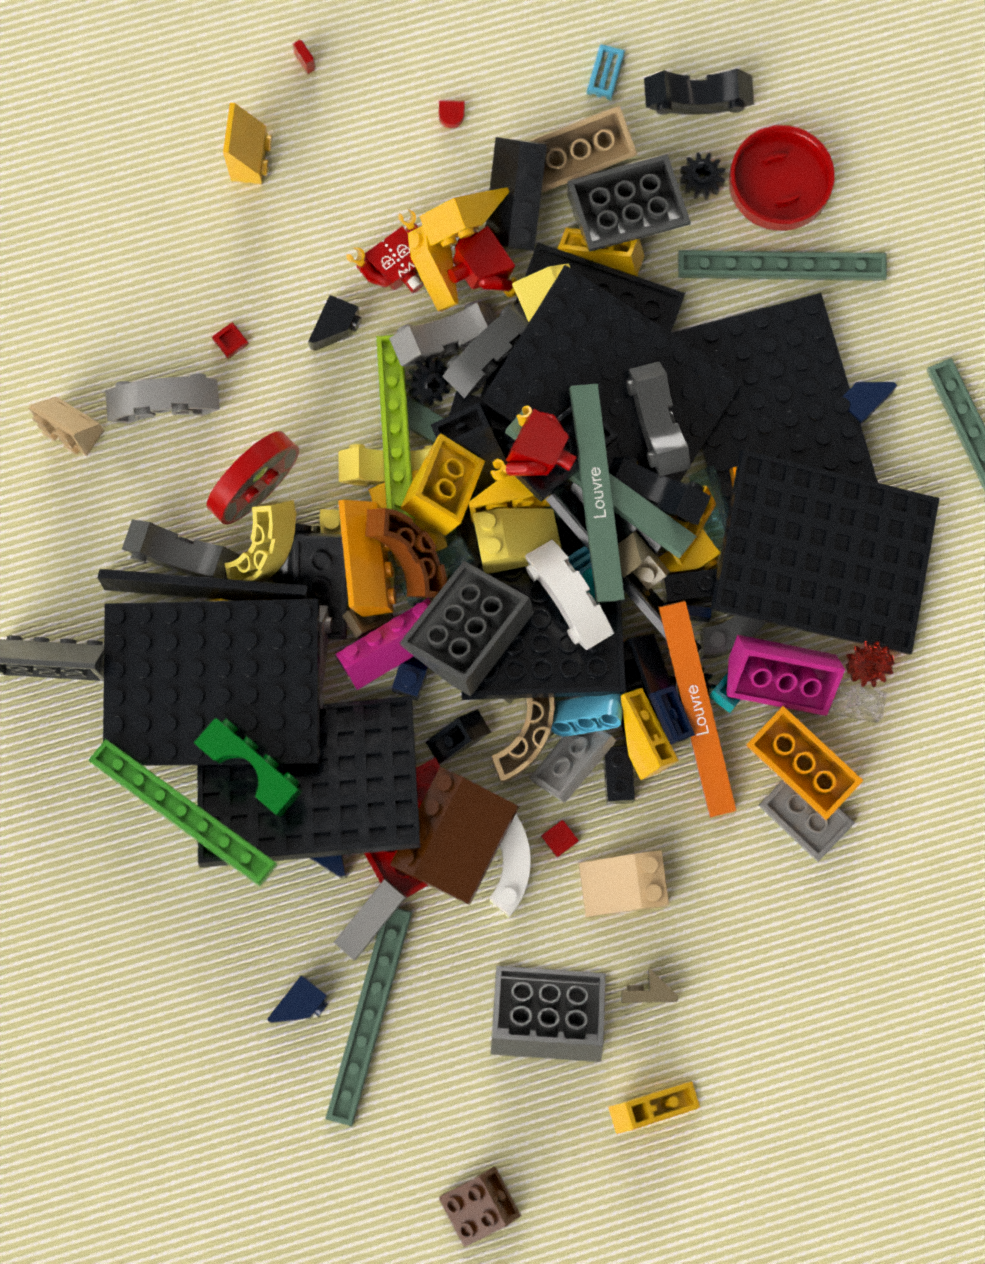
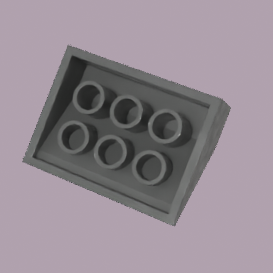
[567,154,691,252]
[400,561,534,696]
[0,635,104,681]
[490,966,606,1062]

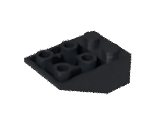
[431,402,507,498]

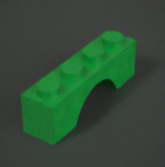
[194,718,302,817]

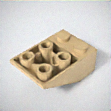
[28,396,104,456]

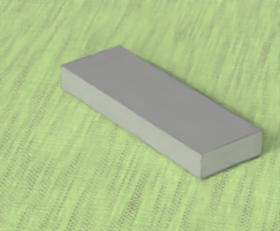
[334,879,407,960]

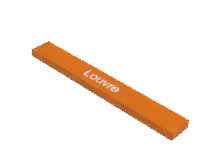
[658,601,736,817]

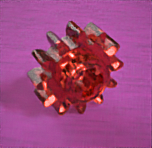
[846,641,895,687]

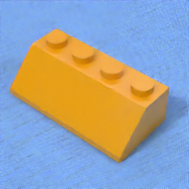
[339,500,397,617]
[746,706,864,820]

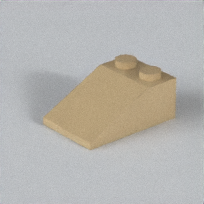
[579,850,669,917]

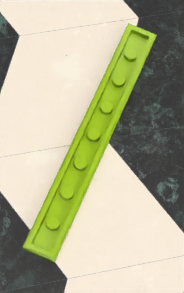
[376,334,415,523]

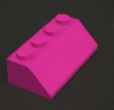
[335,598,431,690]
[727,634,845,716]

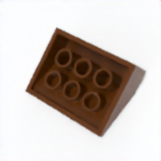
[390,767,519,905]

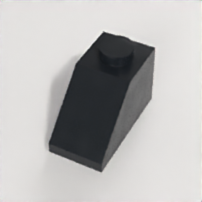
[308,295,362,351]
[426,709,491,765]

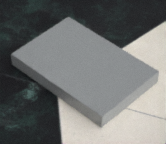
[529,730,616,803]
[758,780,855,862]

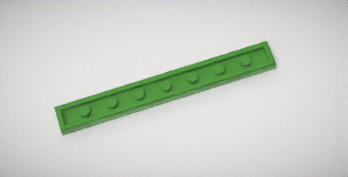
[88,739,278,887]

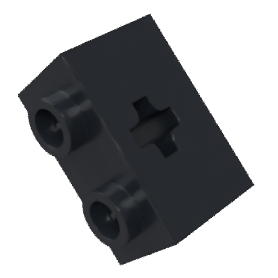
[661,569,717,605]
[603,746,635,805]

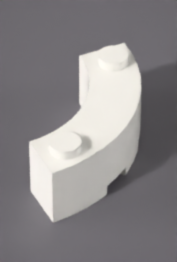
[525,540,614,650]
[489,815,531,918]

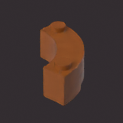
[365,508,447,599]

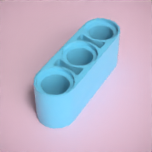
[551,694,623,737]

